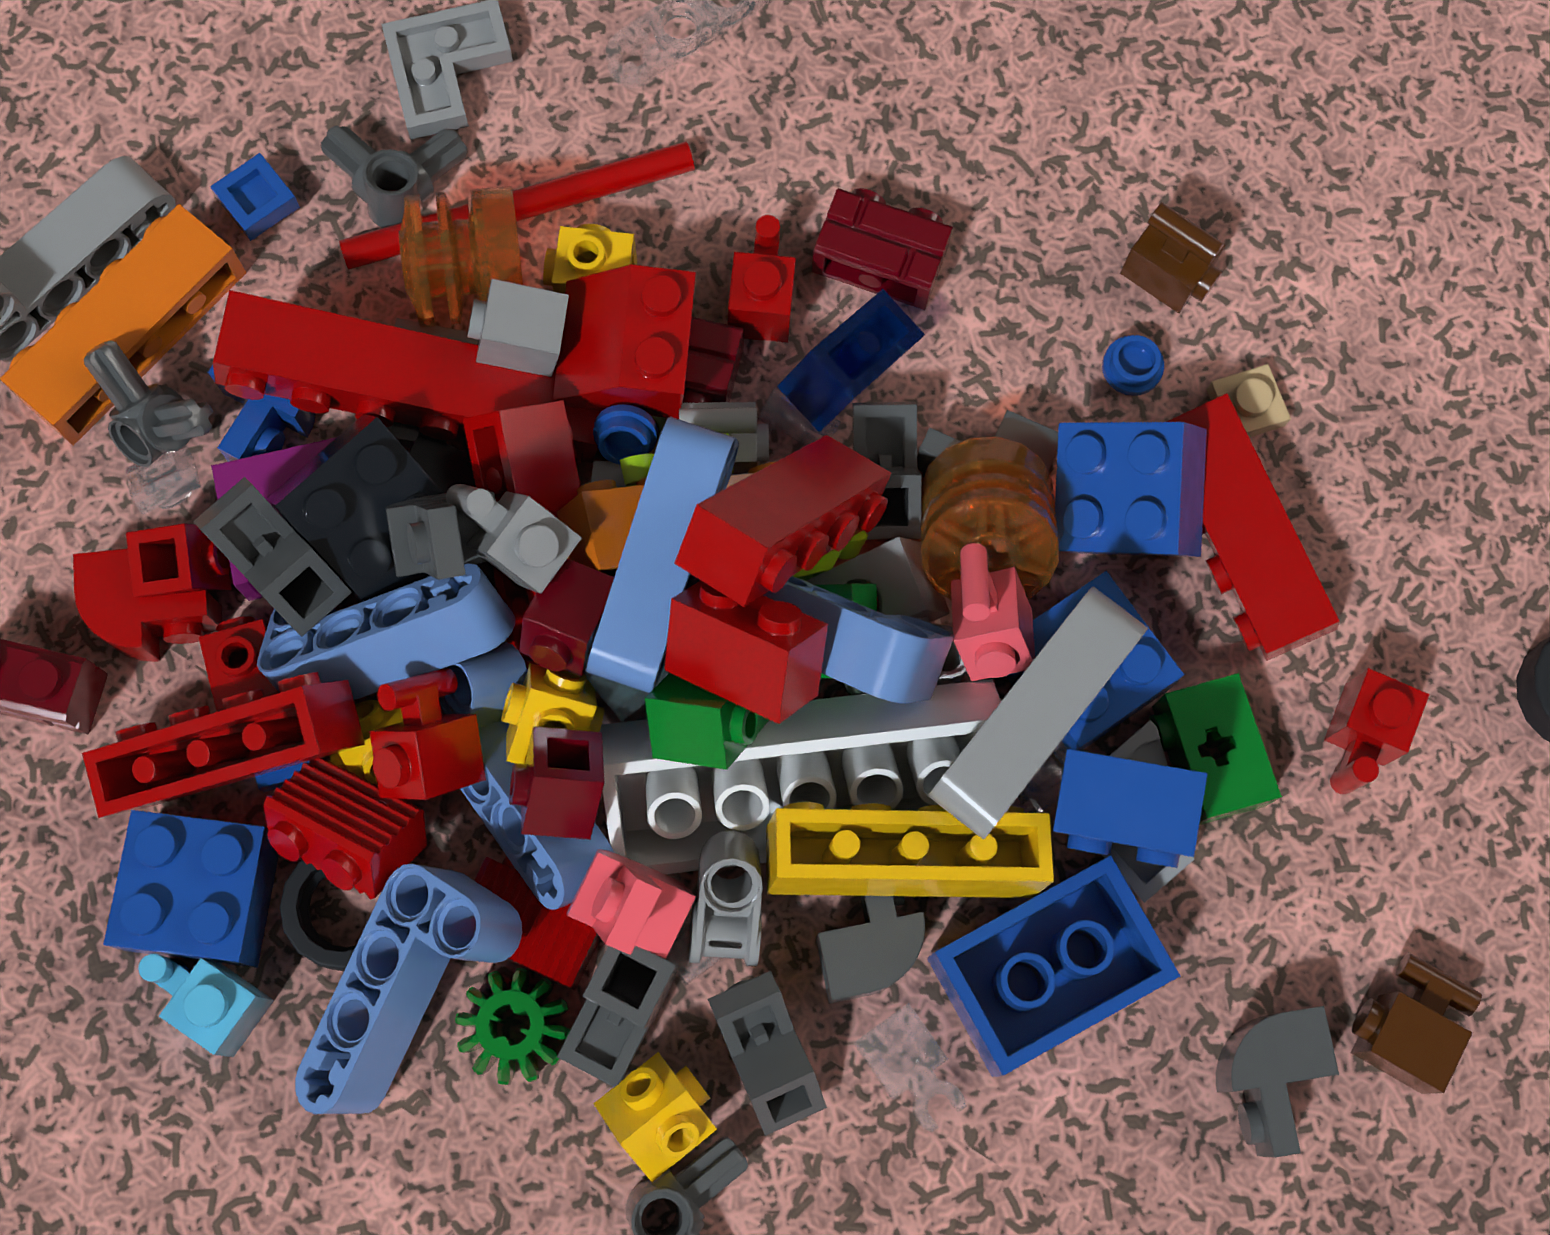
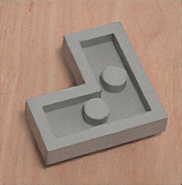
[382,0,513,140]

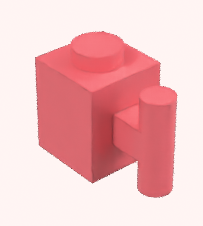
[951,543,1035,682]

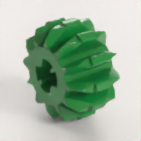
[455,968,571,1085]

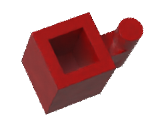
[728,215,796,343]
[369,668,486,800]
[1324,668,1430,794]

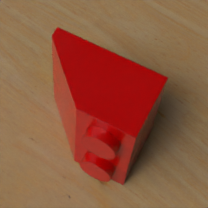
[553,264,696,419]

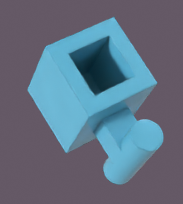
[138,954,274,1057]

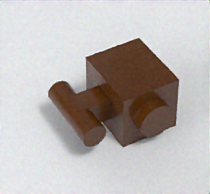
[1120,202,1226,313]
[1351,953,1482,1094]

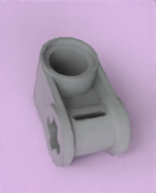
[689,830,763,967]

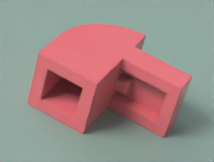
[567,849,696,959]

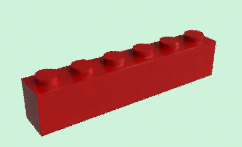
[213,290,603,466]

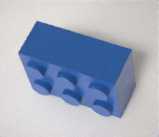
[927,855,1180,1077]

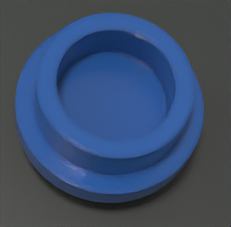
[1102,335,1164,396]
[593,405,658,465]

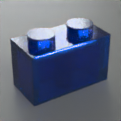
[777,289,925,433]

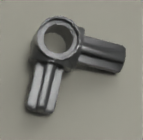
[321,125,468,228]
[84,340,213,467]
[626,1136,748,1235]

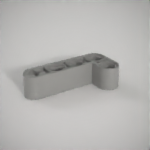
[0,156,176,360]
[928,586,1148,840]

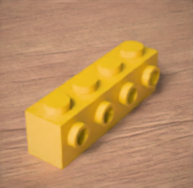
[766,802,1054,898]

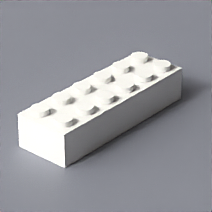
[600,679,1001,874]

